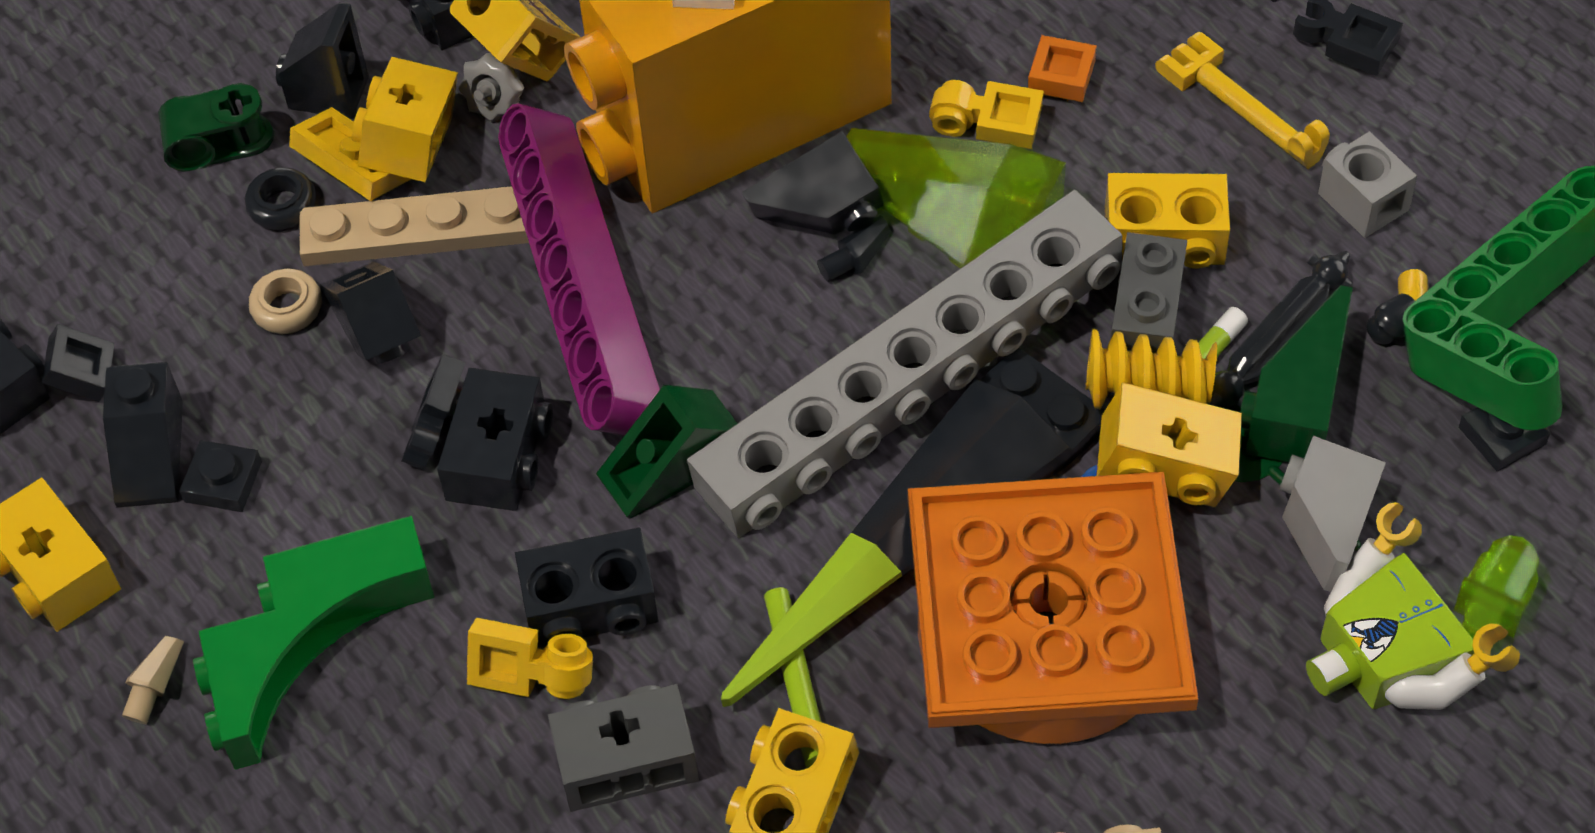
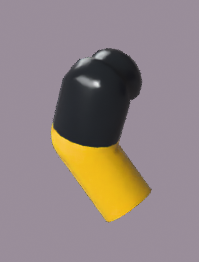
[1366,269,1429,345]

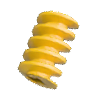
[1086,329,1217,409]

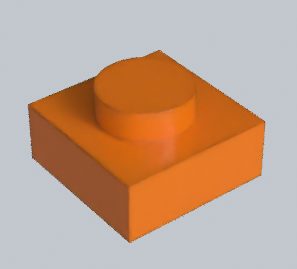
[1028,35,1097,102]

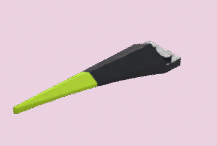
[721,348,1105,707]

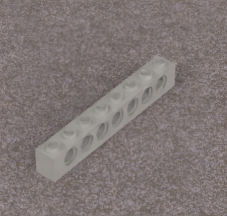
[687,190,1122,538]

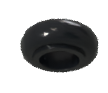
[244,167,316,230]

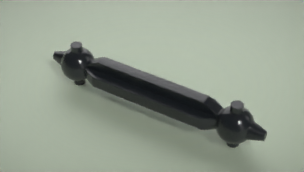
[1208,251,1353,408]

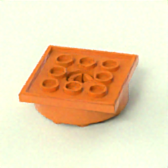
[908,472,1198,744]

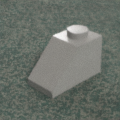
[1279,436,1386,592]

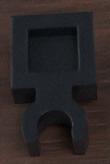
[1293,0,1403,76]
[401,354,466,470]

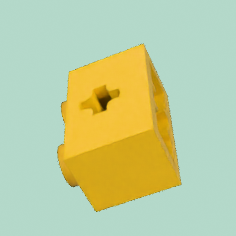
[352,57,458,182]
[1097,382,1242,507]
[0,477,121,632]

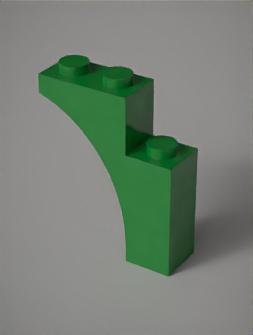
[193,516,435,770]

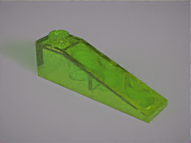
[846,128,1066,269]

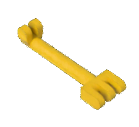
[1155,32,1330,169]

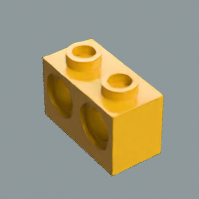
[1105,173,1230,269]
[725,708,859,833]

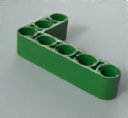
[1403,166,1595,430]

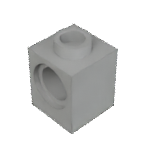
[1318,131,1417,238]

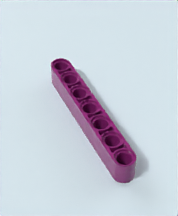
[498,103,660,436]

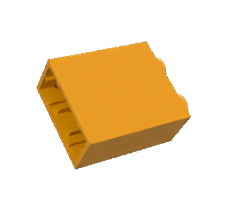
[564,0,892,214]

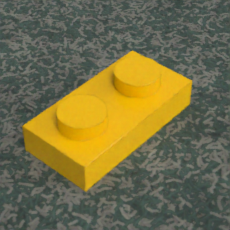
[289,107,411,201]

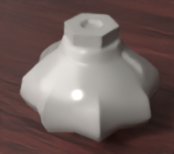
[458,53,525,123]

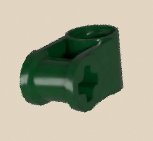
[158,83,274,172]

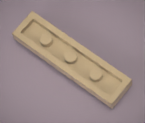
[300,186,529,266]

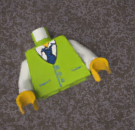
[1306,502,1520,710]

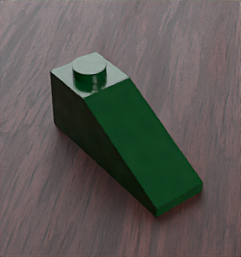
[1240,285,1353,462]

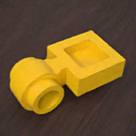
[929,80,1044,149]
[467,617,593,699]

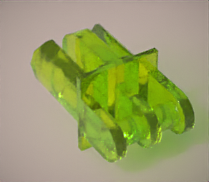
[1453,535,1539,638]

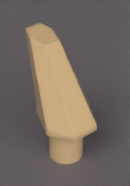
[122,636,184,725]

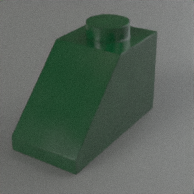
[596,385,738,518]

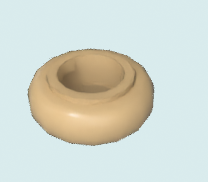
[249,268,322,334]

